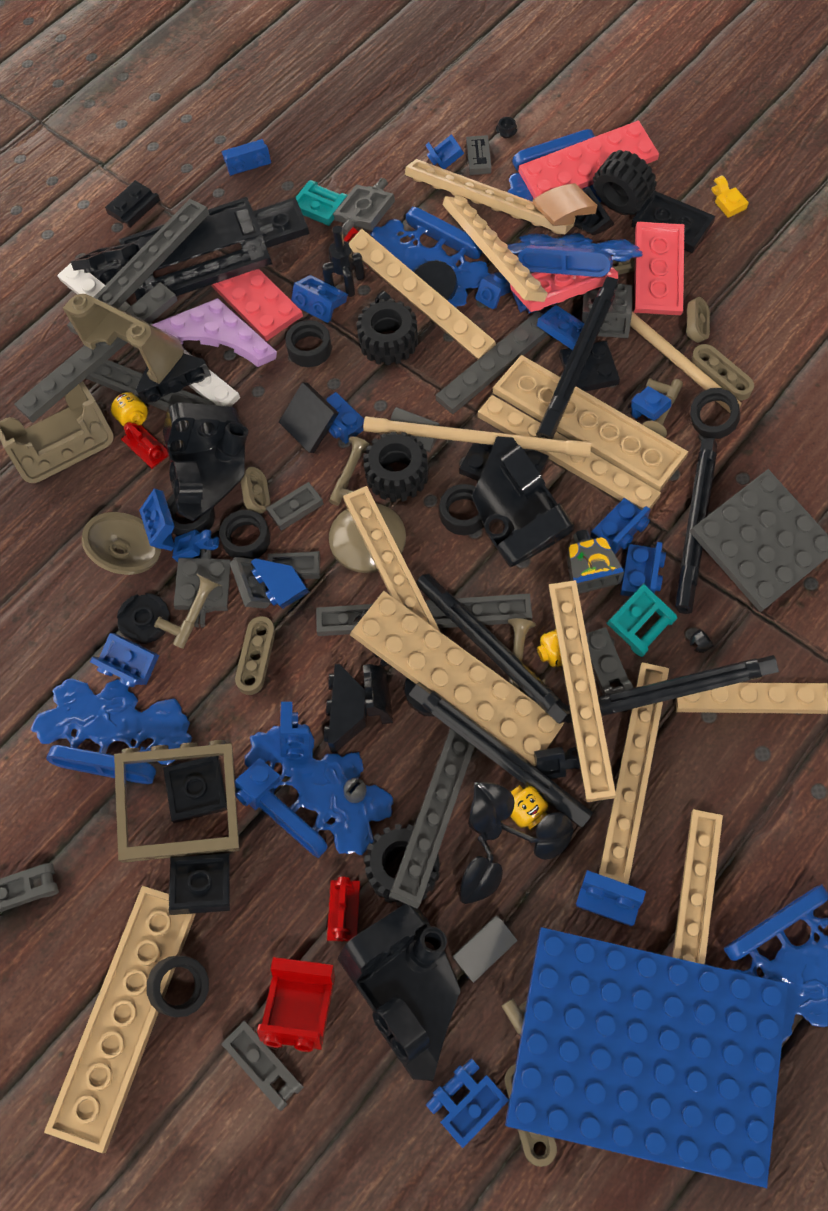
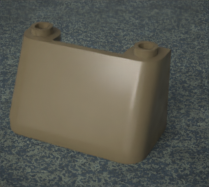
[63,294,184,384]
[0,381,113,483]

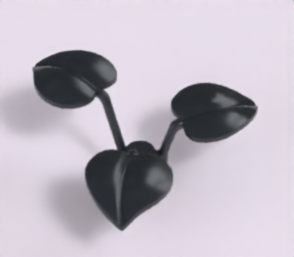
[460,782,574,904]

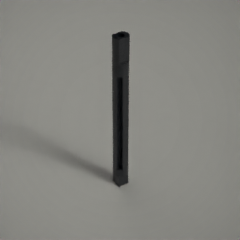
[536,276,618,439]
[675,438,717,614]
[416,574,571,724]
[566,655,779,723]
[409,682,593,828]

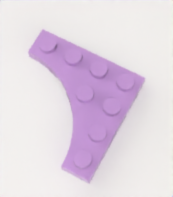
[152,298,277,367]

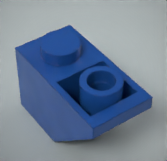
[251,558,309,609]

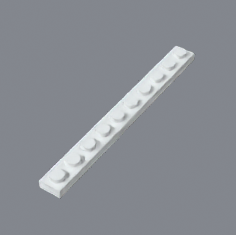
[57,263,240,407]

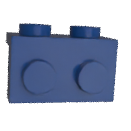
[90,633,159,687]

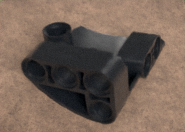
[163,403,248,521]
[471,436,575,568]
[337,904,461,1081]

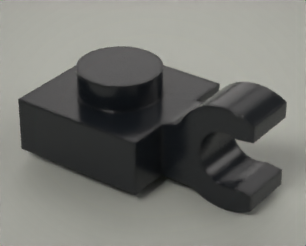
[534,747,580,779]

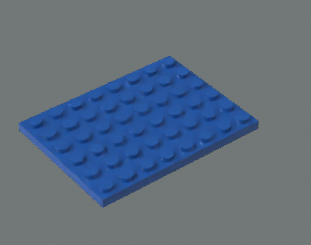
[505,927,788,1188]

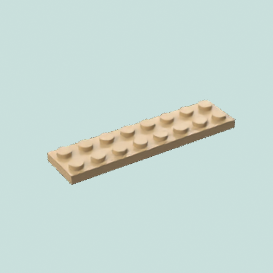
[493,355,688,492]
[350,591,564,767]
[44,886,196,1153]

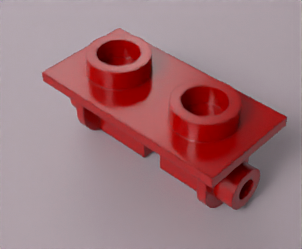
[121,422,169,469]
[327,877,360,942]

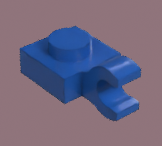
[172,529,219,562]

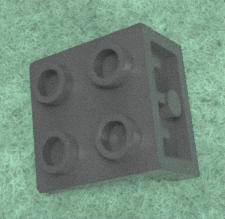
[581,283,632,338]

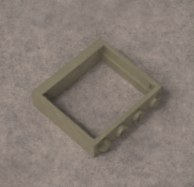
[114,740,240,863]

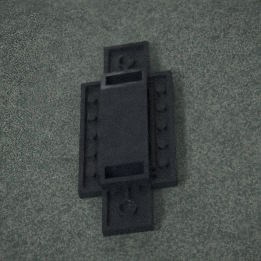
[89,197,310,301]

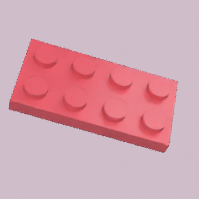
[634,222,684,316]
[510,267,618,312]
[211,269,303,341]

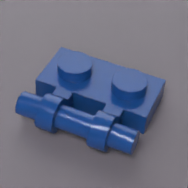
[425,1058,509,1148]

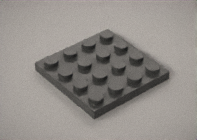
[689,469,828,612]

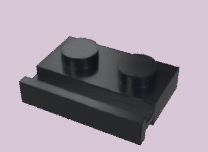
[105,180,160,228]

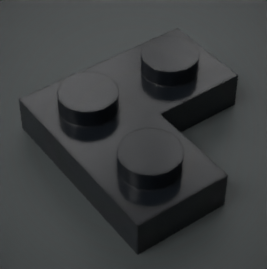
[70,243,137,273]

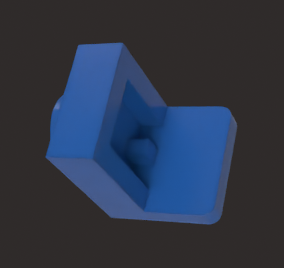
[426,134,464,169]
[475,272,512,309]
[631,386,671,421]
[235,758,280,810]

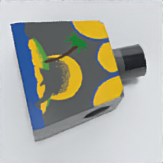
[567,530,624,594]

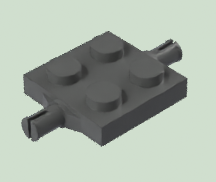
[333,178,395,235]
[174,549,231,628]

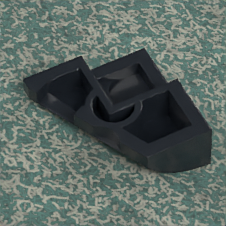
[574,187,615,235]
[363,664,393,725]

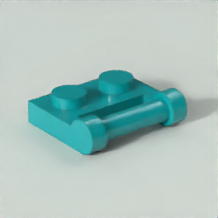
[296,180,347,226]
[606,584,677,657]

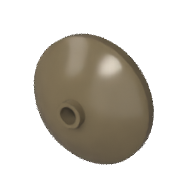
[329,503,406,573]
[82,512,161,575]

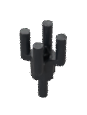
[322,226,365,297]

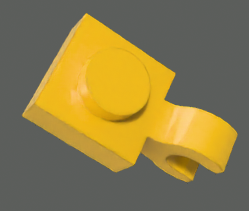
[711,176,749,218]

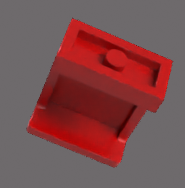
[257,957,335,1052]

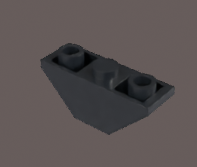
[136,353,211,404]
[324,664,367,752]

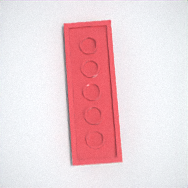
[518,120,659,199]

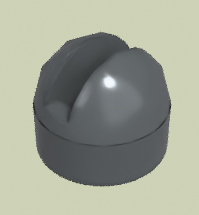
[343,778,366,803]

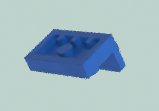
[221,139,271,176]
[291,275,348,323]
[536,305,584,350]
[326,392,364,444]
[139,489,175,551]
[590,498,651,554]
[620,542,666,597]
[280,702,310,760]
[576,870,646,926]

